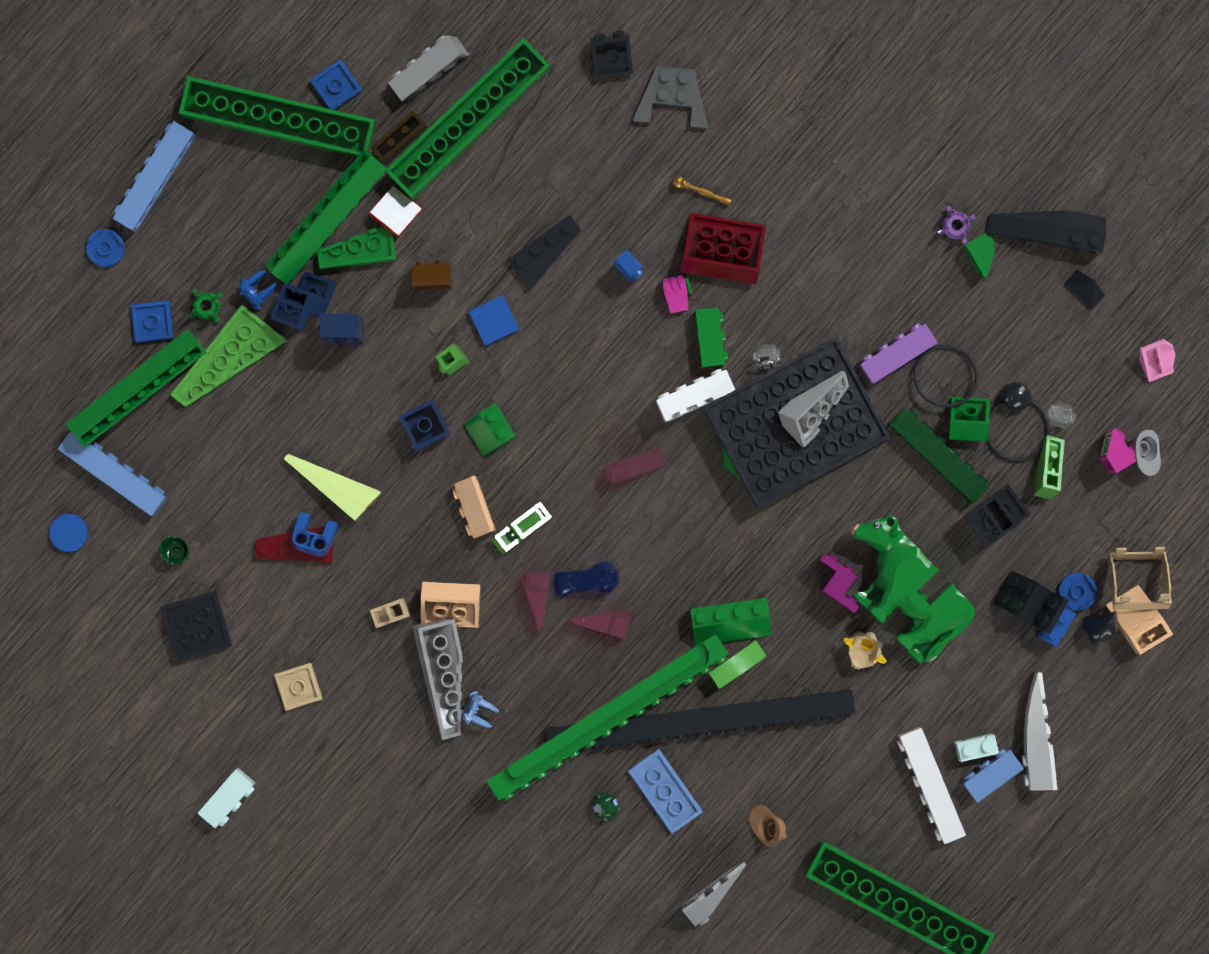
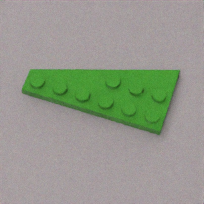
[171,305,287,407]

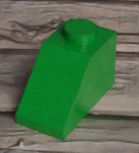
[963,233,995,279]

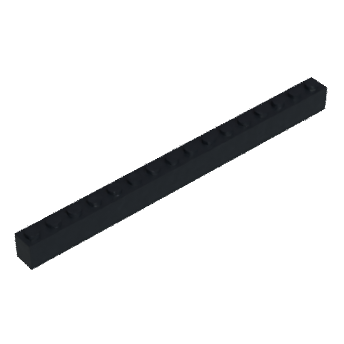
[546,689,855,752]

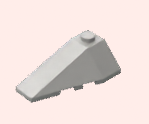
[778,371,849,447]
[681,860,746,926]

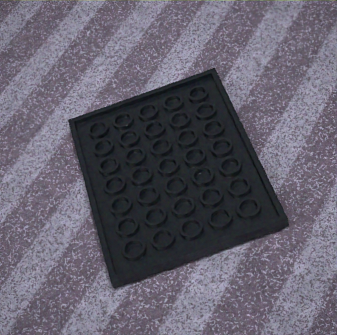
[702,337,891,509]

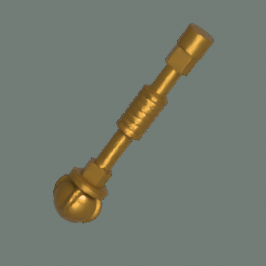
[672,176,732,206]

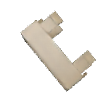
[1108,547,1172,610]

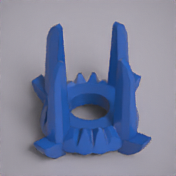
[238,270,276,310]

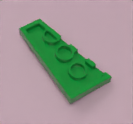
[318,226,396,271]

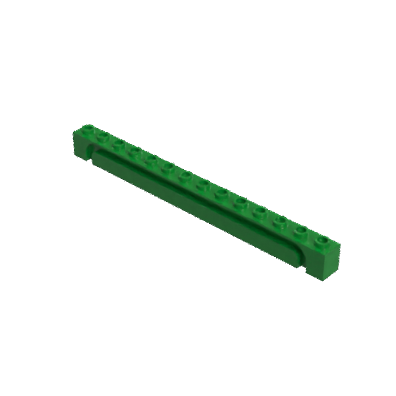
[487,634,728,801]

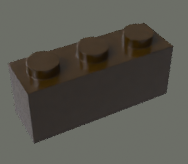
[370,110,427,165]

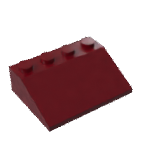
[681,213,766,285]

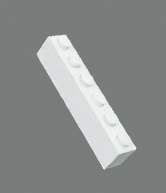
[897,727,966,844]

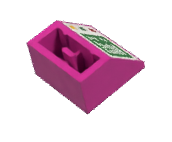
[1099,428,1136,474]

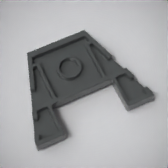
[633,66,708,129]

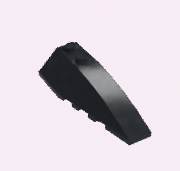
[986,210,1106,255]

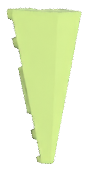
[284,454,381,521]

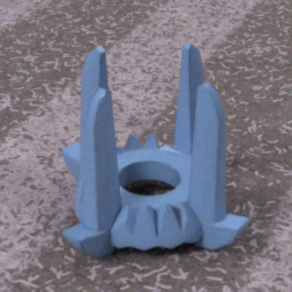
[461,691,499,728]

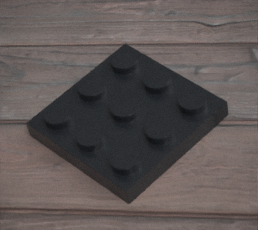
[160,591,232,662]

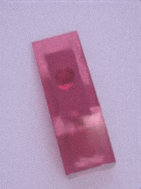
[606,448,666,485]
[521,571,550,631]
[570,609,631,639]

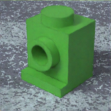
[436,343,469,375]

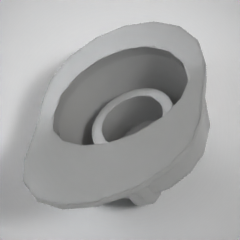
[1130,429,1161,476]

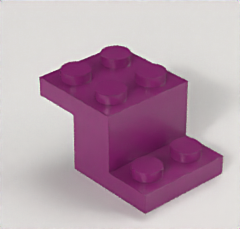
[818,553,859,613]

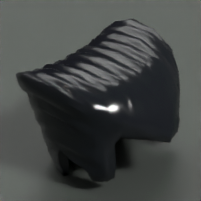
[1083,610,1121,644]

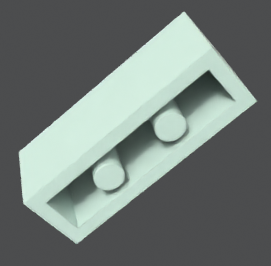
[198,768,255,828]

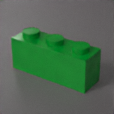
[695,308,728,369]

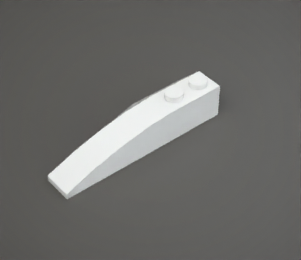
[1022,672,1057,791]

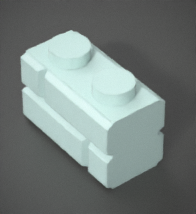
[954,733,999,762]

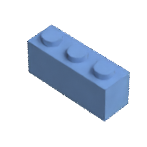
[961,748,1024,803]

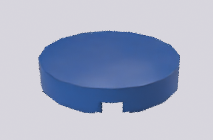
[86,229,125,267]
[49,514,89,552]
[1058,573,1097,611]

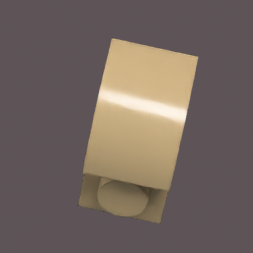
[370,598,410,628]

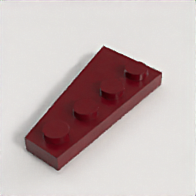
[255,526,334,563]

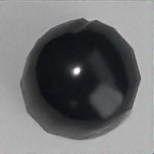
[1000,382,1031,411]

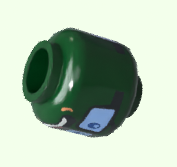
[592,791,620,821]

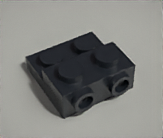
[590,31,633,79]

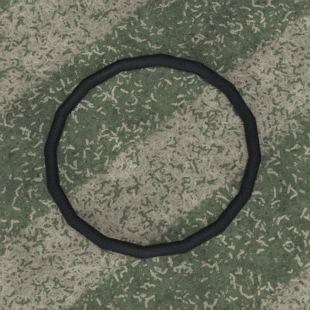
[913,345,979,408]
[988,400,1050,462]

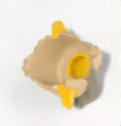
[843,631,887,670]

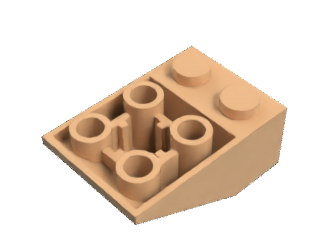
[1106,585,1173,655]

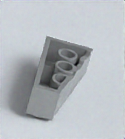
[388,35,470,102]

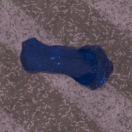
[554,561,619,598]

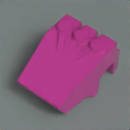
[663,275,689,313]

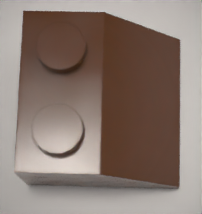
[411,261,452,290]

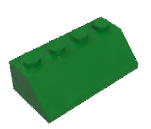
[690,597,771,647]

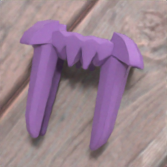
[938,206,976,244]

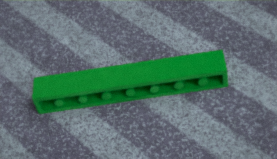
[265,149,387,284]
[65,329,206,448]

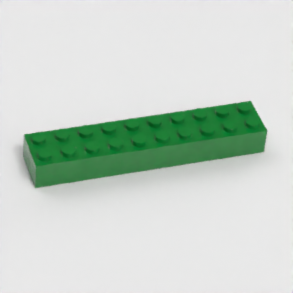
[385,38,551,201]
[179,76,377,158]
[804,840,995,954]

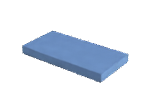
[628,749,703,834]

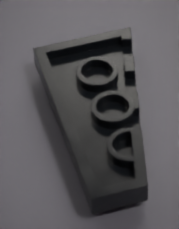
[508,215,581,291]

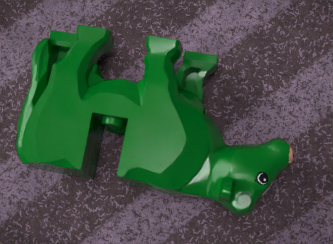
[851,515,975,664]

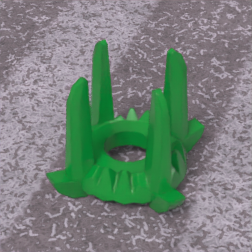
[189,289,223,322]

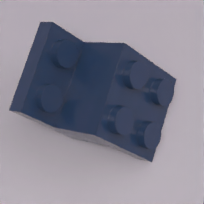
[270,271,337,331]

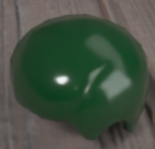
[159,536,190,565]

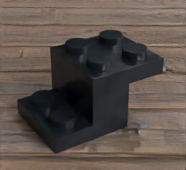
[964,484,1030,548]
[994,571,1069,634]

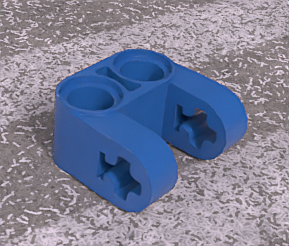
[292,512,338,557]

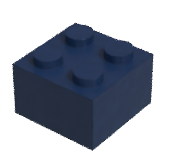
[399,399,452,452]

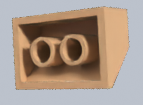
[452,476,496,538]
[421,582,480,628]

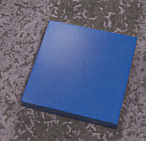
[310,59,363,110]
[469,295,520,346]
[131,300,174,343]

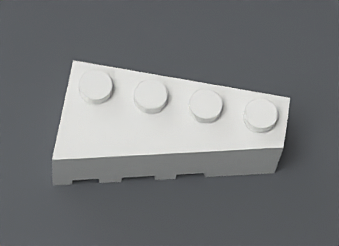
[656,368,735,423]

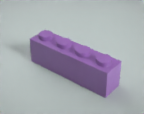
[859,323,938,385]

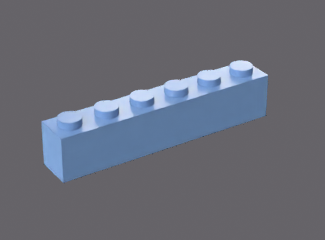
[113,121,196,233]
[58,431,167,516]

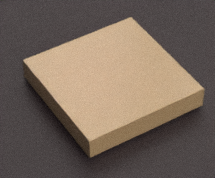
[274,663,323,711]

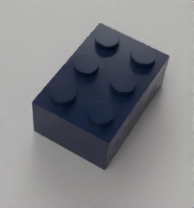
[320,313,365,346]

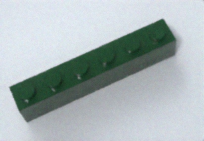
[888,408,989,504]

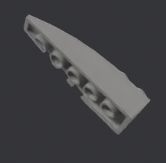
[412,619,463,740]

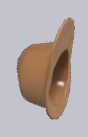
[749,805,787,847]

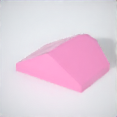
[1139,339,1175,382]

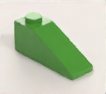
[1033,435,1065,500]

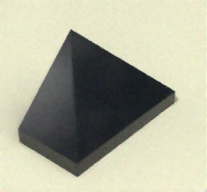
[1064,270,1105,309]

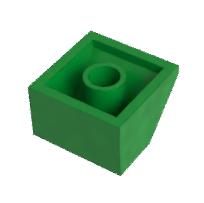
[949,397,990,442]
[464,403,516,457]

